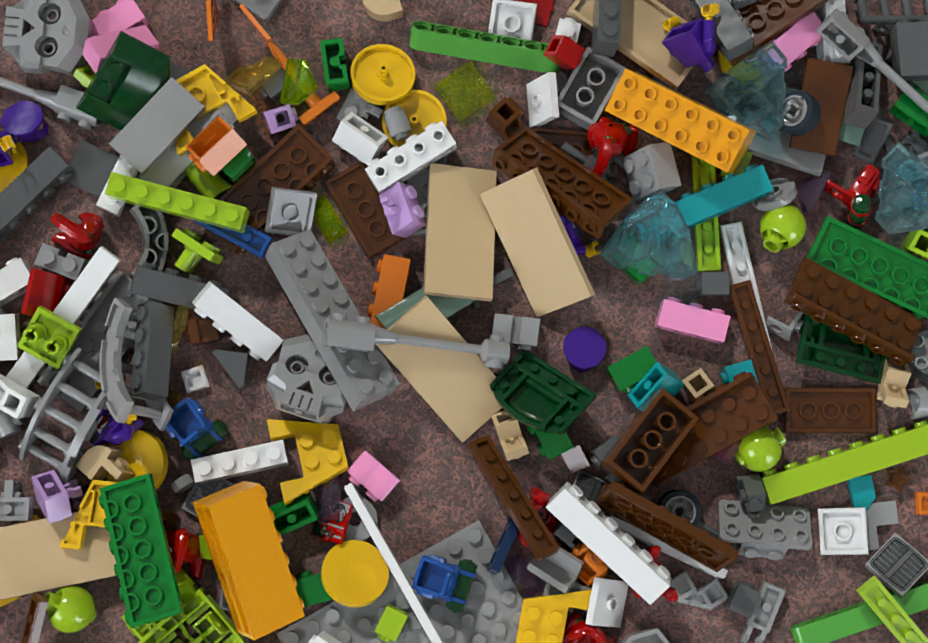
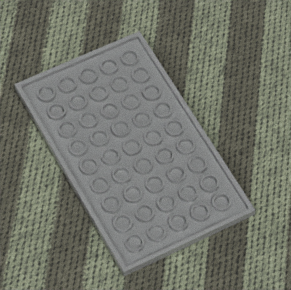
[277,520,523,643]

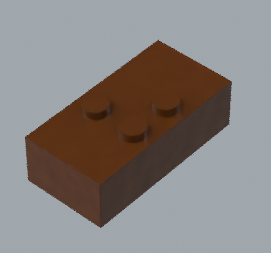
[599,388,699,493]

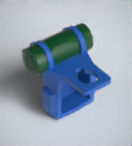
[165,397,229,461]
[412,554,478,613]

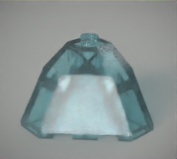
[704,41,787,140]
[875,141,928,234]
[600,192,697,281]

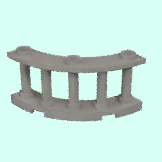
[99,297,174,431]
[18,347,126,485]

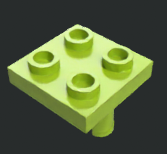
[171,228,224,274]
[17,306,82,370]

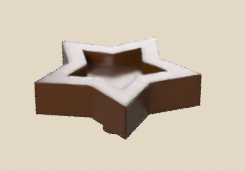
[885,466,912,493]

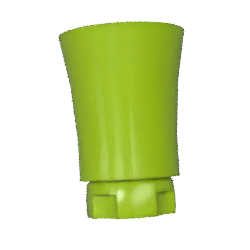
[184,161,233,200]

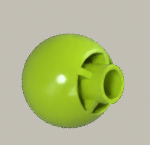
[760,204,806,252]
[734,427,787,472]
[45,585,97,633]

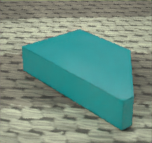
[847,475,876,511]

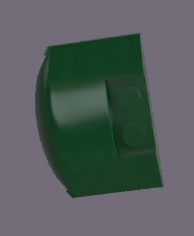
[76,31,171,130]
[795,314,886,384]
[490,350,597,435]

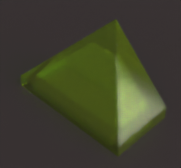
[280,59,318,105]
[313,195,348,244]

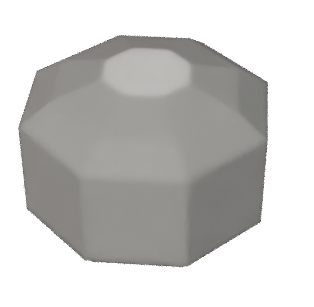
[171,473,195,493]

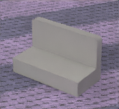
[527,547,584,594]

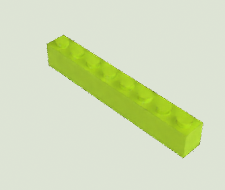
[760,420,928,505]

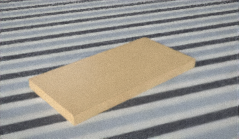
[567,0,693,91]
[423,163,497,302]
[480,167,595,317]
[376,296,502,443]
[0,512,116,600]

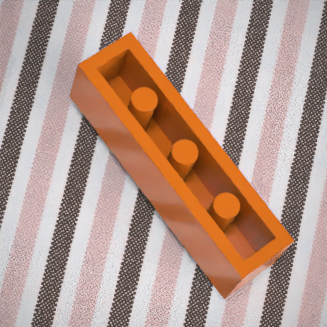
[368,254,411,327]

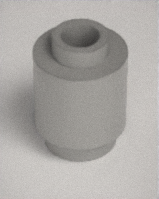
[384,106,412,141]

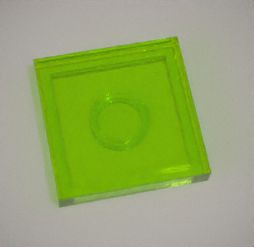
[434,60,496,122]

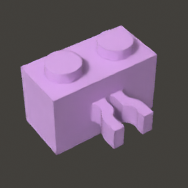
[379,182,426,238]
[31,470,83,524]

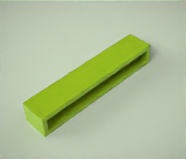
[105,172,250,233]

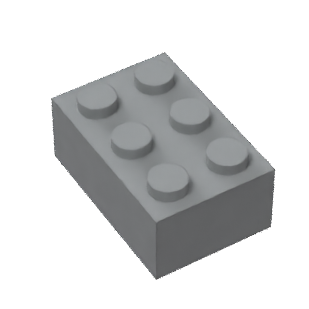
[558,47,627,130]

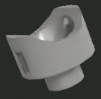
[906,386,928,419]

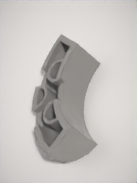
[129,205,169,278]

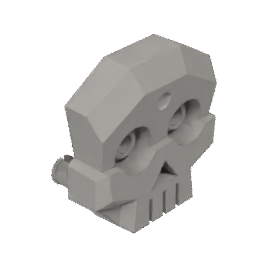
[2,0,94,76]
[266,334,347,424]

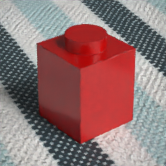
[543,35,585,69]

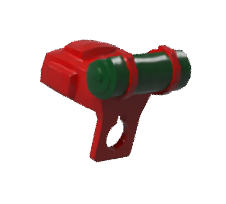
[824,164,881,229]

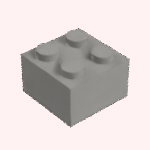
[622,142,682,201]

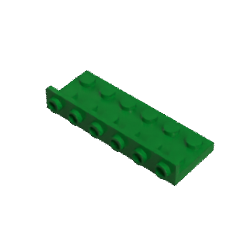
[804,216,928,319]
[99,473,184,629]

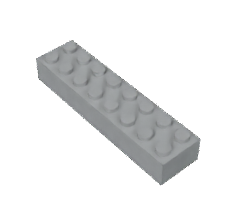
[265,229,400,412]

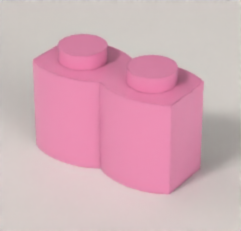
[347,451,401,502]

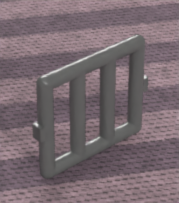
[853,0,928,25]

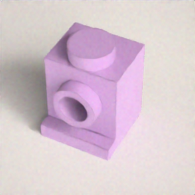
[261,104,298,134]

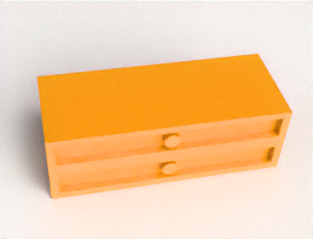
[604,68,757,173]
[193,481,305,641]

